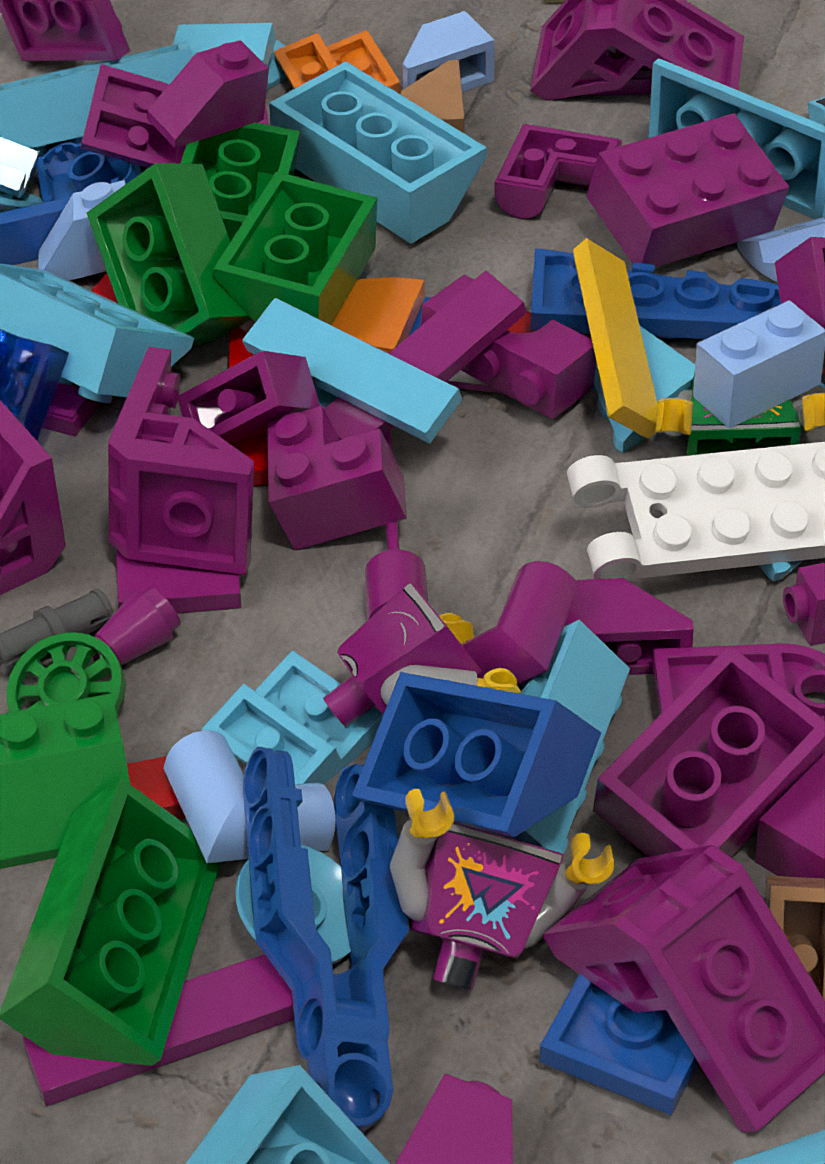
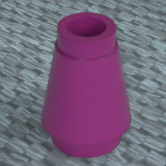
[92,587,181,666]

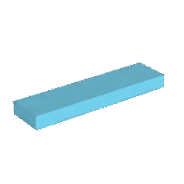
[242,298,462,444]

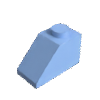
[403,11,494,92]
[38,180,126,281]

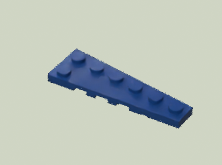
[530,249,781,339]

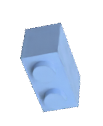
[693,300,825,429]

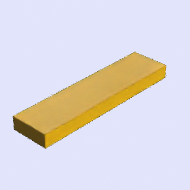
[573,238,657,439]

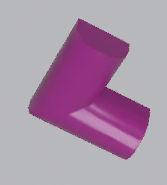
[495,124,622,218]
[461,561,579,686]

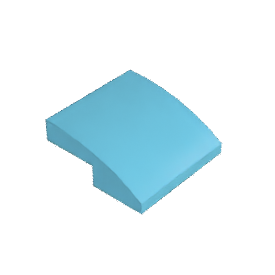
[201,650,383,784]

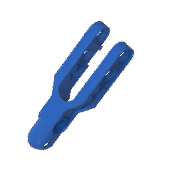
[243,747,409,1133]

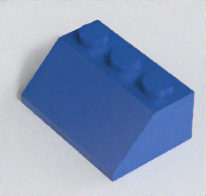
[352,672,602,837]

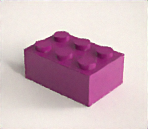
[586,113,789,268]
[593,645,825,857]

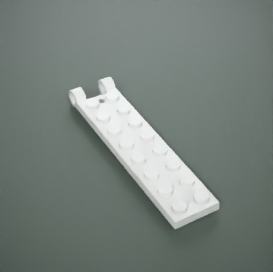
[567,442,825,581]

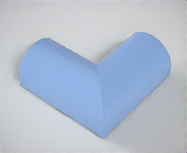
[163,730,335,863]

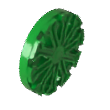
[7,632,126,715]

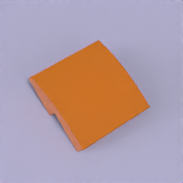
[273,30,402,95]
[331,277,425,354]

